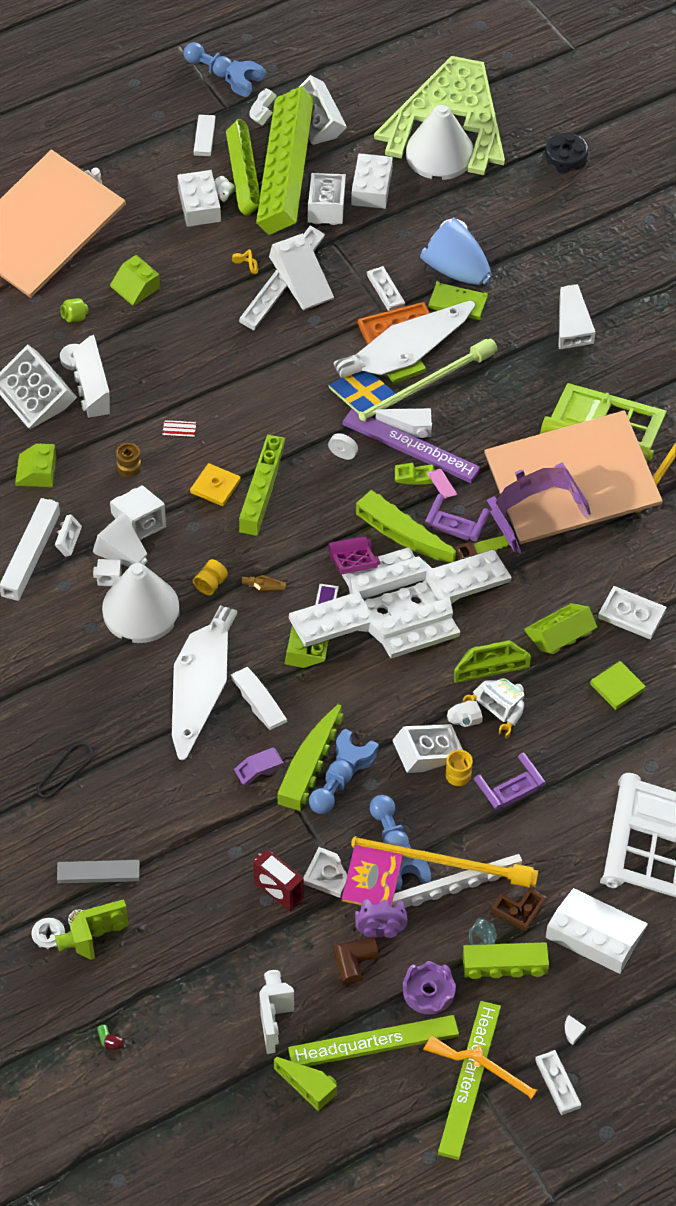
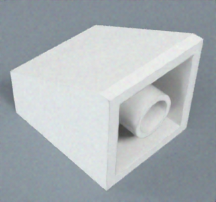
[110,485,166,540]

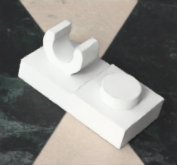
[55,515,82,557]

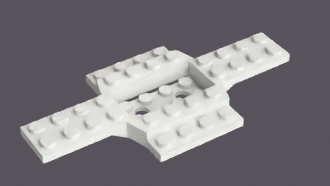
[289,547,511,658]

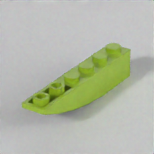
[239,434,285,536]
[356,490,456,563]
[277,704,344,811]

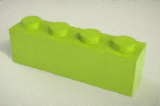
[463,943,549,979]

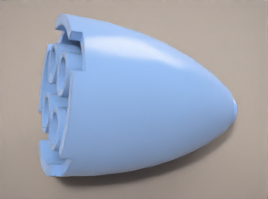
[420,217,491,285]

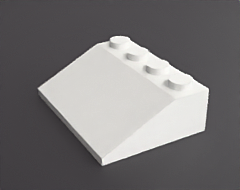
[0,345,77,429]
[546,888,647,974]

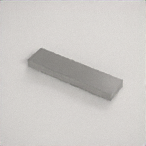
[57,860,140,883]

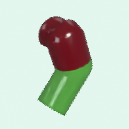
[97,1025,124,1050]

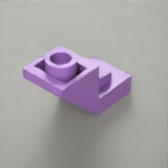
[234,748,284,786]

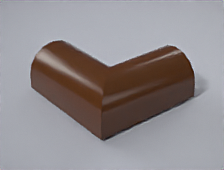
[490,888,547,932]
[333,937,378,985]

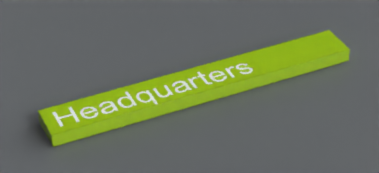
[438,1001,501,1160]
[288,1015,459,1066]

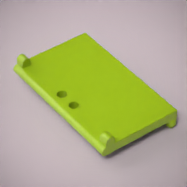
[428,281,488,320]

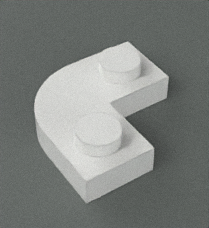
[250,88,277,126]

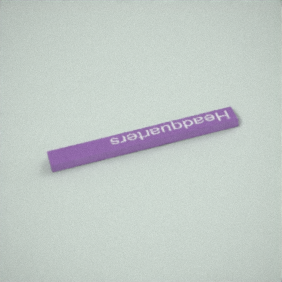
[343,409,480,483]

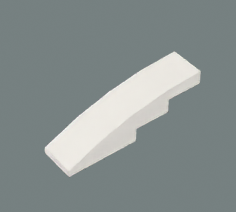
[231,667,287,730]

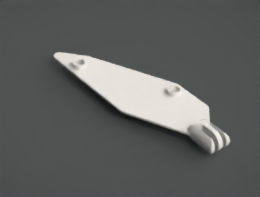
[333,301,475,378]
[172,605,237,760]

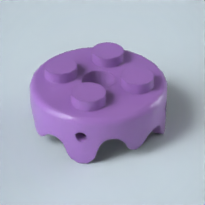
[355,899,407,938]
[403,961,456,1015]

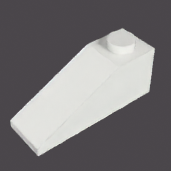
[376,409,432,438]

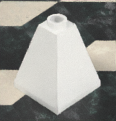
[93,512,148,567]

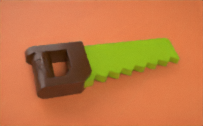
[453,536,510,561]

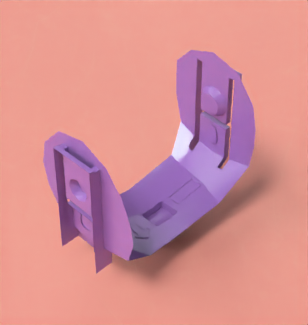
[487,462,591,553]

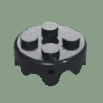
[545,133,588,173]

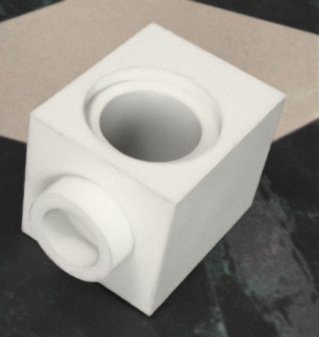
[93,559,122,586]

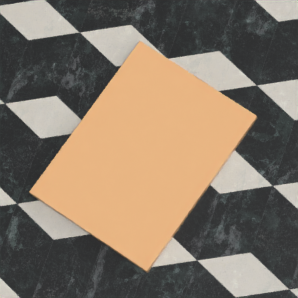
[0,149,126,298]
[485,410,662,545]

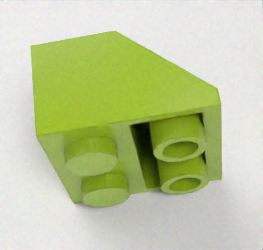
[284,625,329,668]

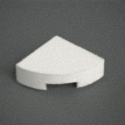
[565,1015,586,1045]

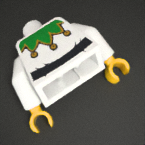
[463,678,525,739]

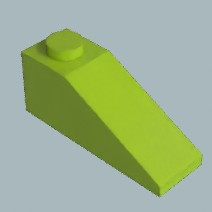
[274,1057,337,1111]

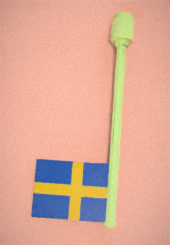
[329,339,497,422]

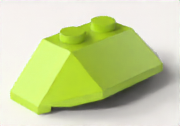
[454,640,531,683]

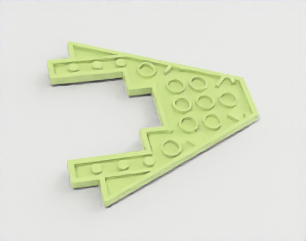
[374,56,505,175]

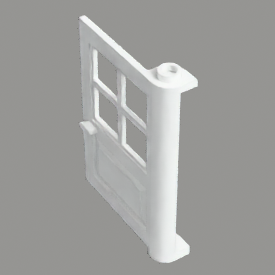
[600,773,676,897]

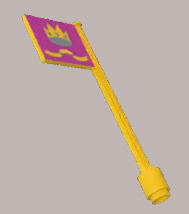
[342,836,538,906]

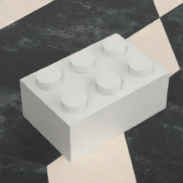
[351,154,393,209]
[177,170,221,227]

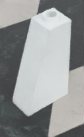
[559,284,595,349]

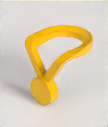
[232,249,258,275]

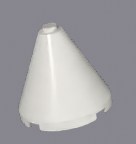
[406,105,474,180]
[102,563,179,643]

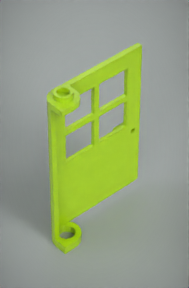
[540,383,666,462]

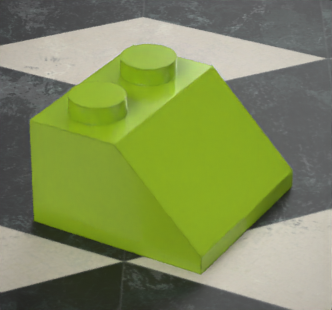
[110,255,160,306]
[15,444,56,487]

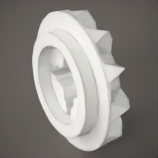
[32,918,65,949]

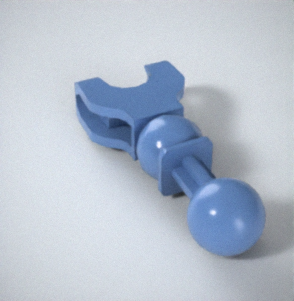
[183,42,266,97]
[309,729,379,814]
[370,795,431,892]

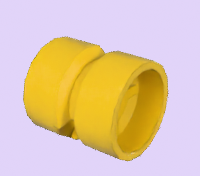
[193,559,228,596]
[446,750,473,786]

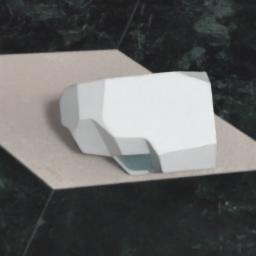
[447,701,482,727]

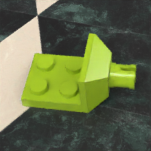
[55,899,128,960]

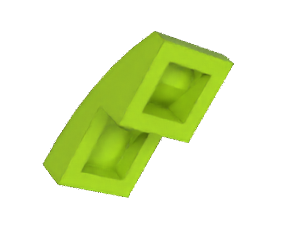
[395,463,434,485]

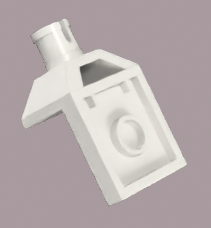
[259,970,294,1054]

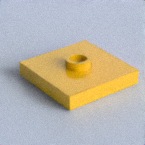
[190,463,241,507]

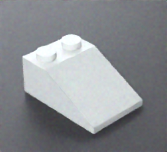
[392,724,463,773]

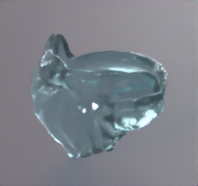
[469,918,497,945]

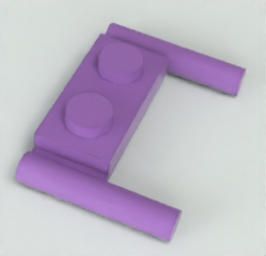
[424,494,490,541]
[474,753,546,810]

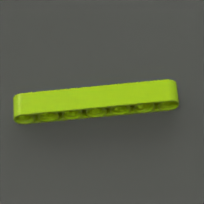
[226,119,260,216]

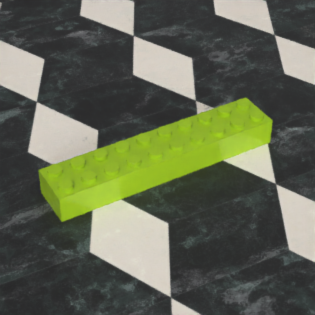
[256,86,314,235]

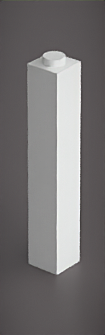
[0,498,60,601]

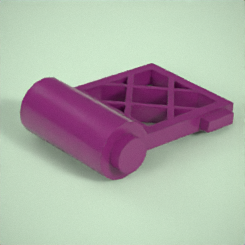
[328,536,381,575]

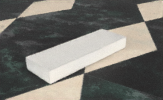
[194,115,216,156]
[367,266,405,311]
[535,1050,581,1115]

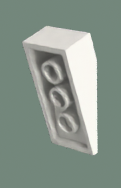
[308,173,346,225]
[269,233,334,311]

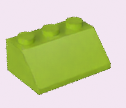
[525,603,597,654]

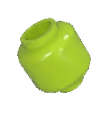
[60,298,88,323]

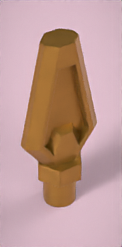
[242,575,286,591]

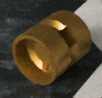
[116,443,141,478]

